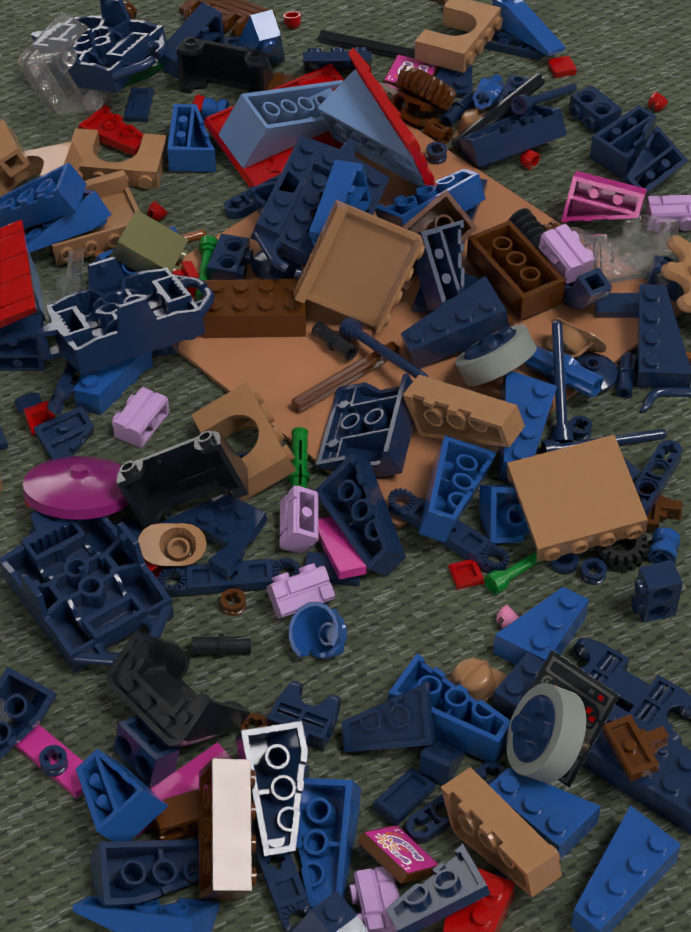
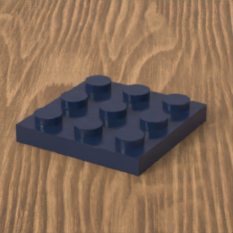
[303,47,372,70]

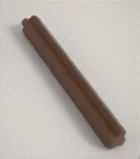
[292,341,400,412]

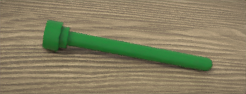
[194,235,218,302]
[484,552,541,595]

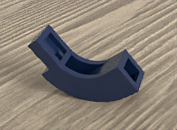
[545,257,612,310]

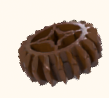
[396,65,456,111]

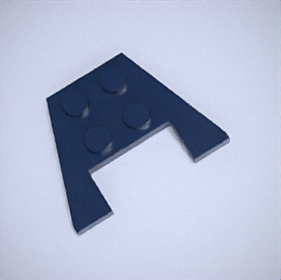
[160,494,267,578]

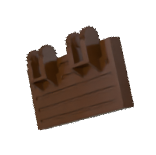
[179,0,275,37]

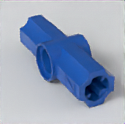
[472,74,505,110]
[525,345,604,398]

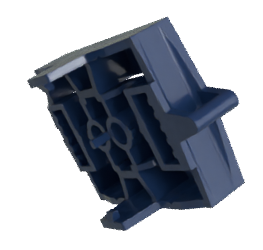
[23,0,169,93]
[250,135,390,279]
[34,257,215,374]
[0,511,174,673]

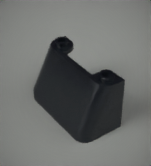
[177,37,274,94]
[117,431,249,529]
[107,630,250,747]

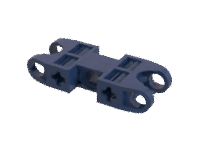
[573,638,691,744]
[267,681,341,778]

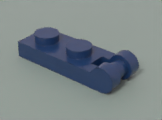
[47,362,79,414]

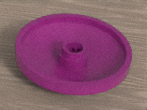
[23,456,129,520]

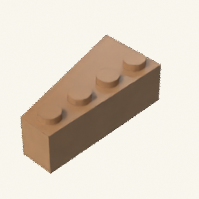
[403,375,525,447]
[441,767,562,897]

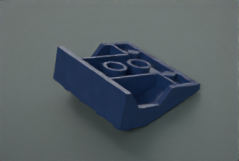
[316,373,414,478]

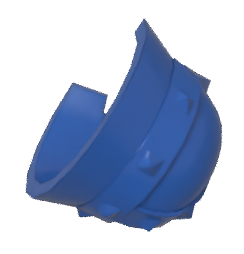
[289,602,348,659]

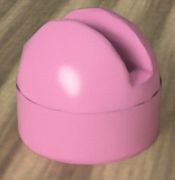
[496,604,519,629]

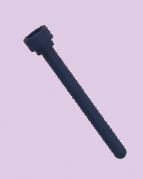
[511,83,577,115]
[339,317,428,379]
[552,321,574,444]
[541,429,667,454]

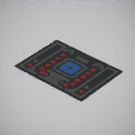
[531,650,620,788]

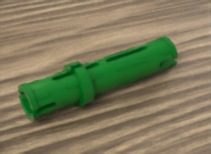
[288,427,310,488]

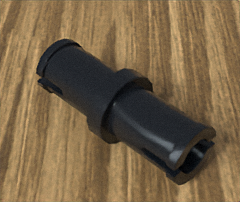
[312,321,358,361]
[192,634,251,657]

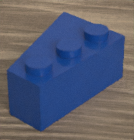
[489,768,601,859]

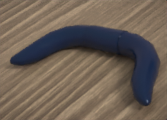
[640,386,691,412]

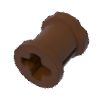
[423,118,454,145]

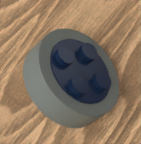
[455,324,537,386]
[506,683,590,783]

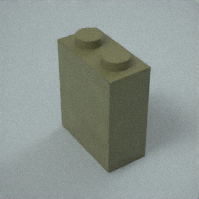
[110,210,188,273]

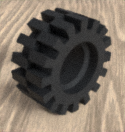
[595,534,648,573]

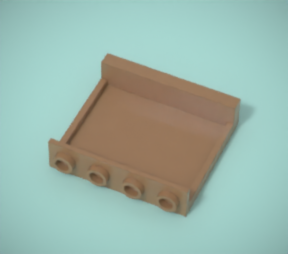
[40,170,140,266]
[294,200,425,333]
[507,435,648,562]

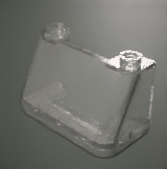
[569,214,678,284]

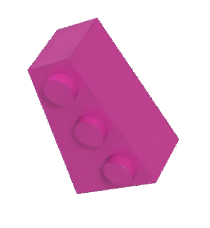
[561,171,647,222]

